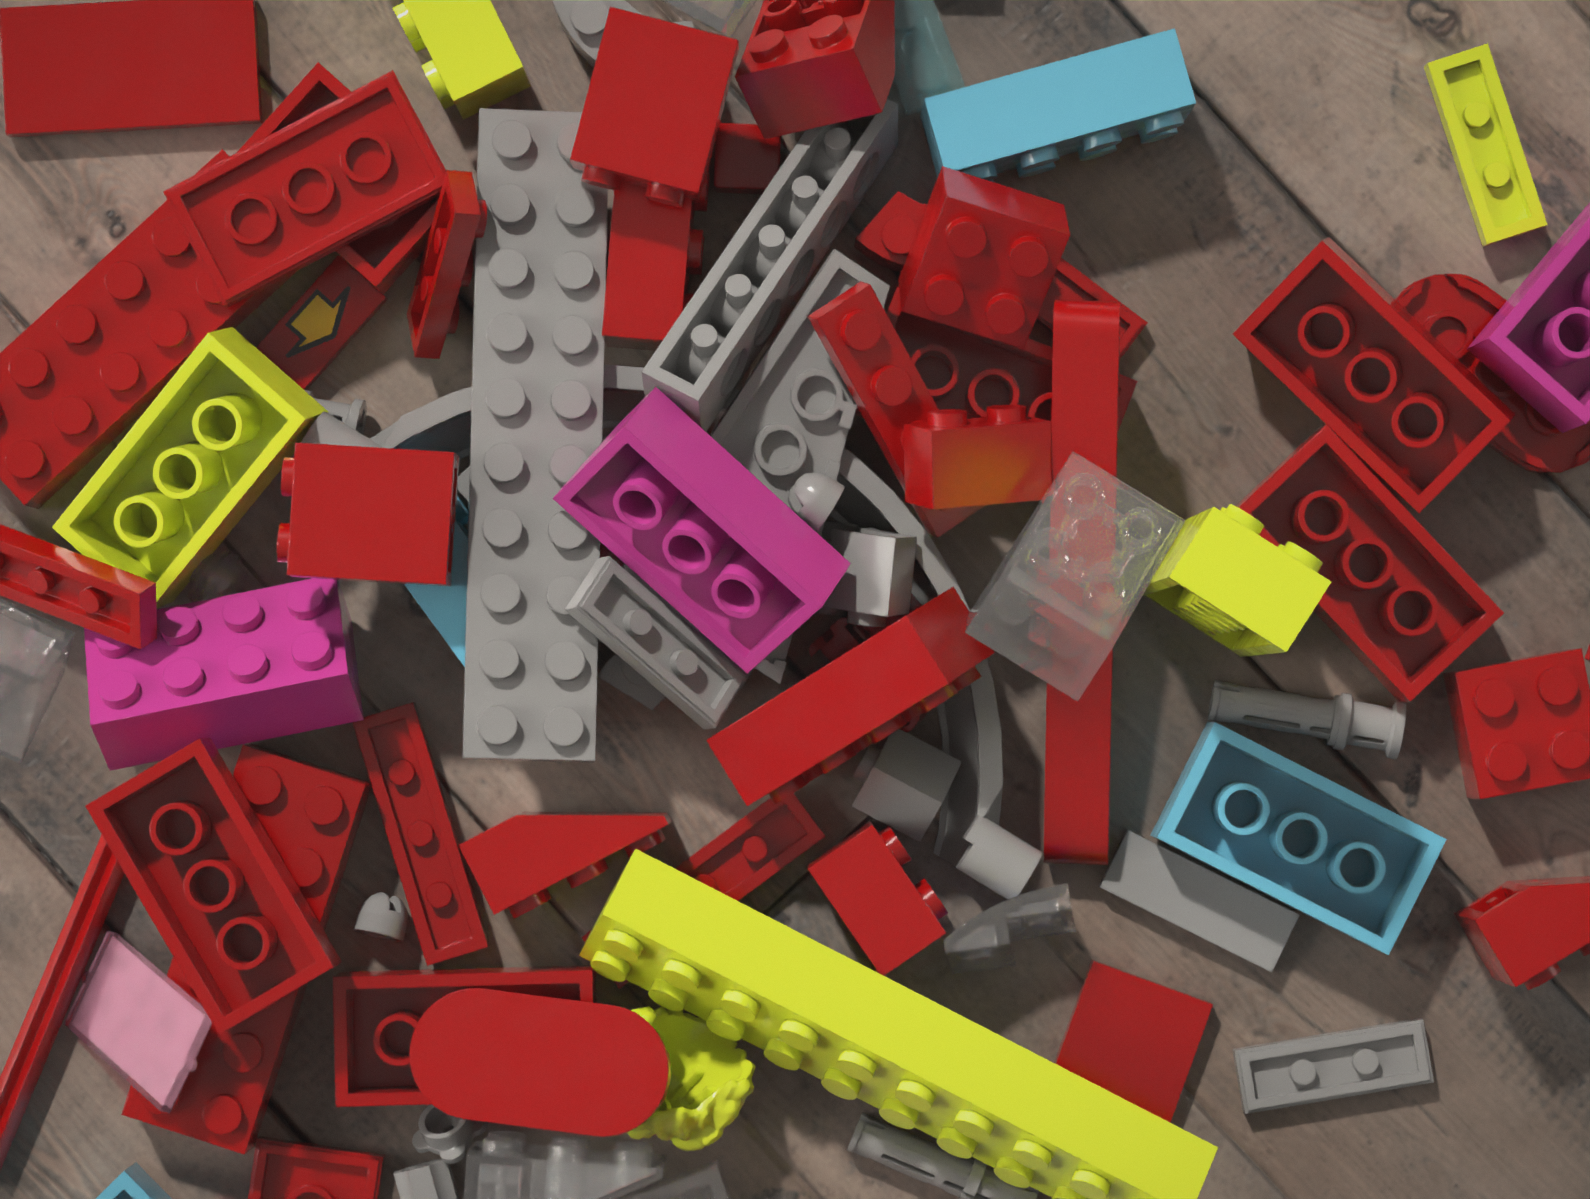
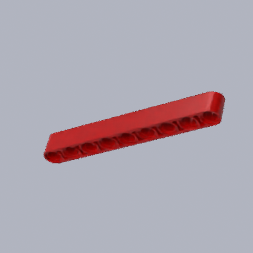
[1044,300,1120,865]

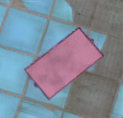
[64,931,212,1113]

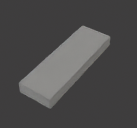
[565,556,748,729]
[1099,829,1300,972]
[1232,1018,1434,1114]

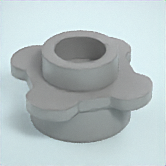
[412,1105,487,1164]

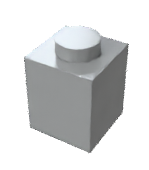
[852,729,962,842]

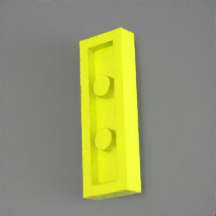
[1424,43,1548,247]

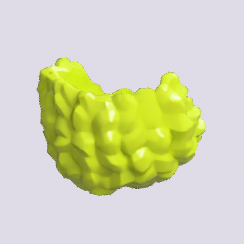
[627,1006,756,1151]

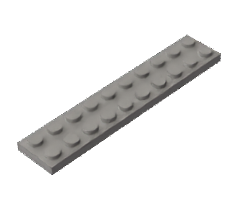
[462,108,608,763]

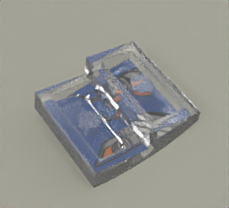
[943,883,1076,975]

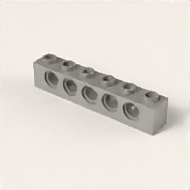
[641,99,898,432]

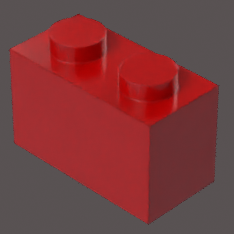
[903,405,1052,510]

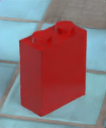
[570,6,739,207]
[277,443,459,587]

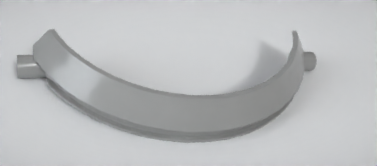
[301,365,1042,900]

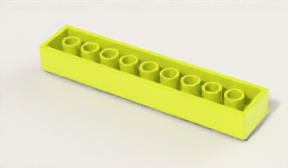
[579,849,1218,1199]

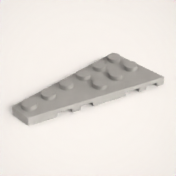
[622,249,890,684]

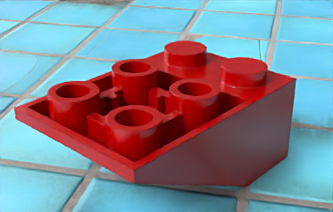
[735,0,895,140]
[458,811,672,919]
[1454,876,1590,990]

